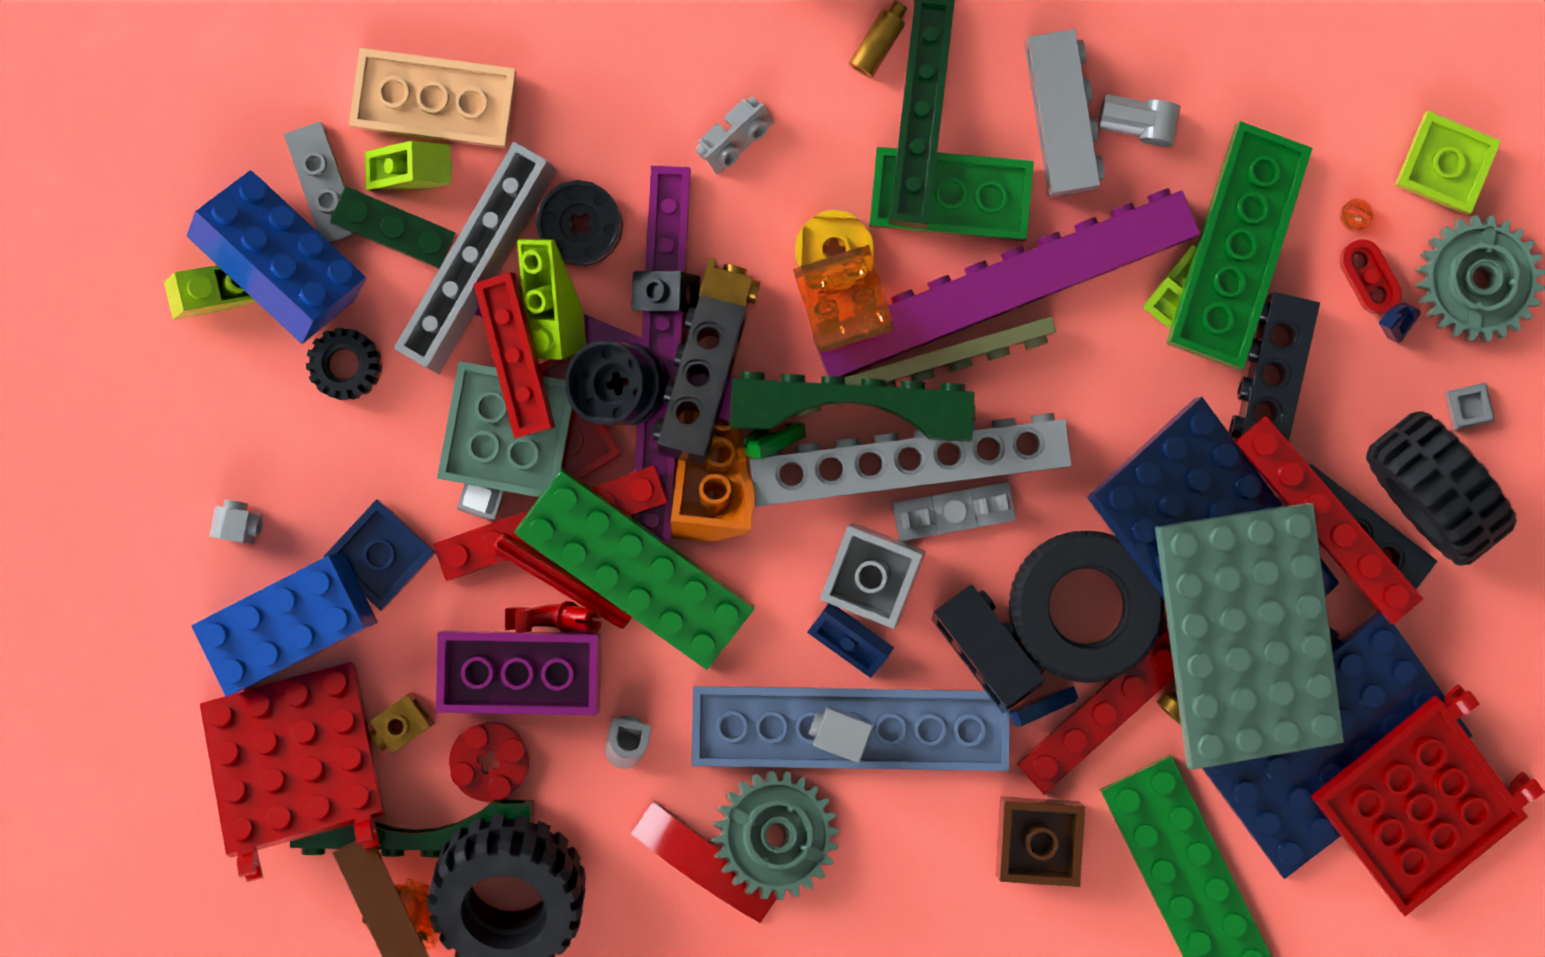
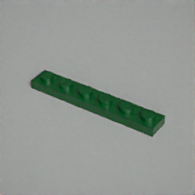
[888,0,955,229]

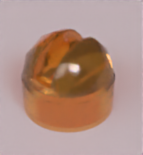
[1340,198,1374,231]

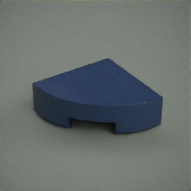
[1379,303,1421,344]

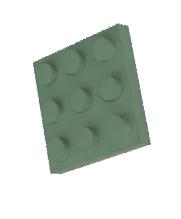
[437,361,573,497]

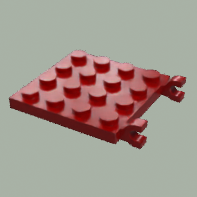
[200,662,386,882]
[1310,684,1545,917]

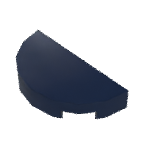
[1008,686,1079,727]

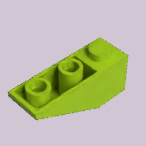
[517,239,586,360]
[164,265,256,320]

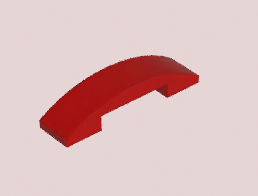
[631,800,776,923]

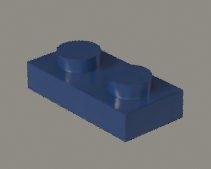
[807,603,894,678]

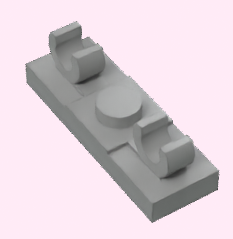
[892,482,1016,541]

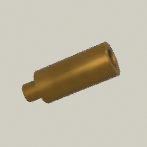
[848,0,907,78]

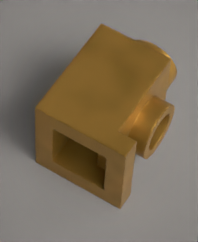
[699,258,761,307]
[369,692,435,754]

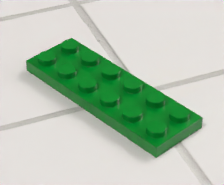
[1166,121,1313,371]
[514,468,754,670]
[1099,755,1272,957]

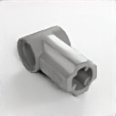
[1098,94,1181,147]

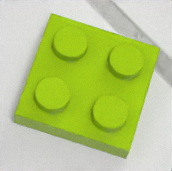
[1394,111,1501,215]

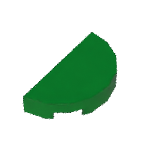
[744,422,806,459]

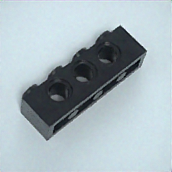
[1228,292,1320,442]
[653,295,747,466]
[1277,464,1438,589]

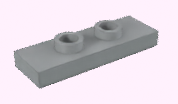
[284,121,356,244]

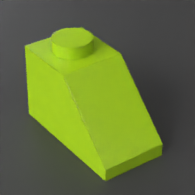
[365,140,452,191]

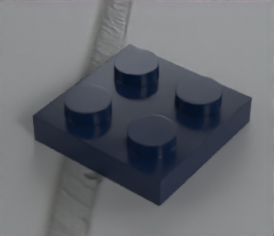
[323,499,436,611]

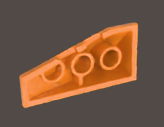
[671,409,755,542]

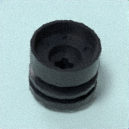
[536,180,623,267]
[565,341,668,425]

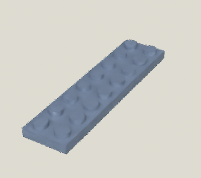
[692,686,1010,771]

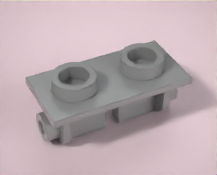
[694,96,774,175]

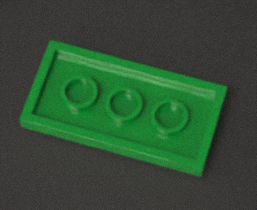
[869,147,1034,241]

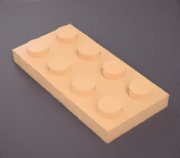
[349,48,517,149]

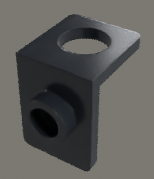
[631,271,700,314]

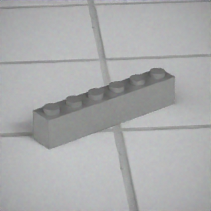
[393,142,557,375]

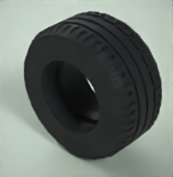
[1009,531,1165,683]

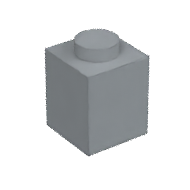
[808,706,873,763]

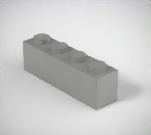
[1024,29,1105,198]

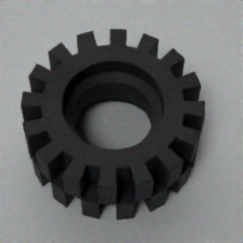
[306,328,382,400]

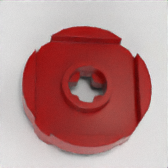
[449,721,529,802]

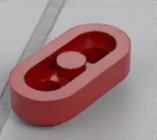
[1339,239,1402,315]

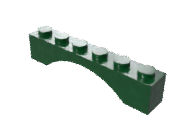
[730,371,975,442]
[290,799,534,858]

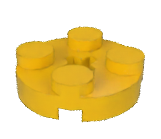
[795,210,874,290]

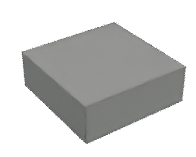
[1444,383,1495,430]

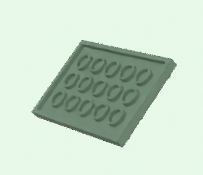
[1155,503,1344,770]

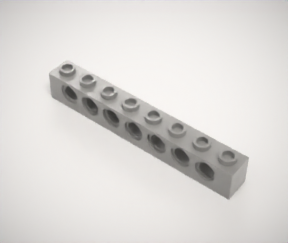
[750,413,1072,507]

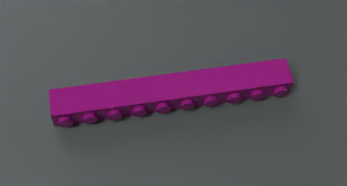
[812,188,1200,377]

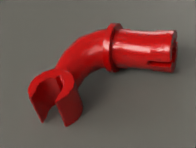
[505,601,602,634]

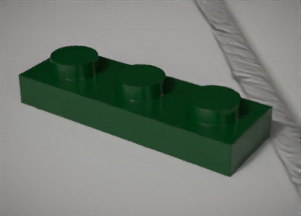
[330,186,456,270]

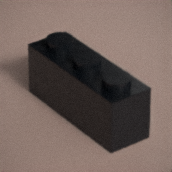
[931,584,1045,714]

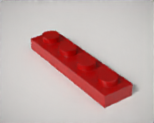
[473,272,556,438]

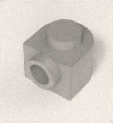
[209,499,263,544]
[605,716,652,769]

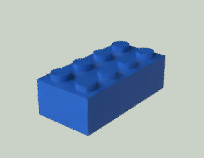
[186,170,367,344]
[191,552,378,697]

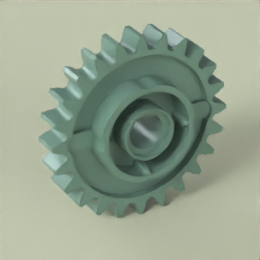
[1415,215,1545,343]
[711,771,839,900]

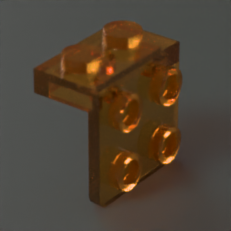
[793,245,894,352]

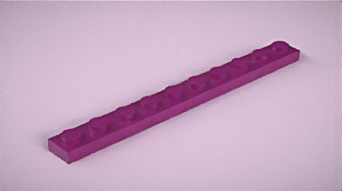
[632,165,691,546]

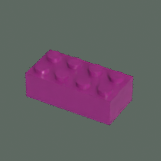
[436,630,602,715]

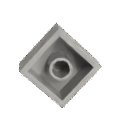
[819,522,926,629]

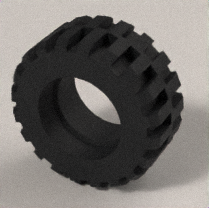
[1366,411,1517,566]
[427,814,586,957]

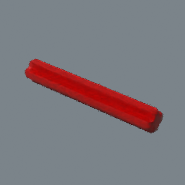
[493,533,632,629]

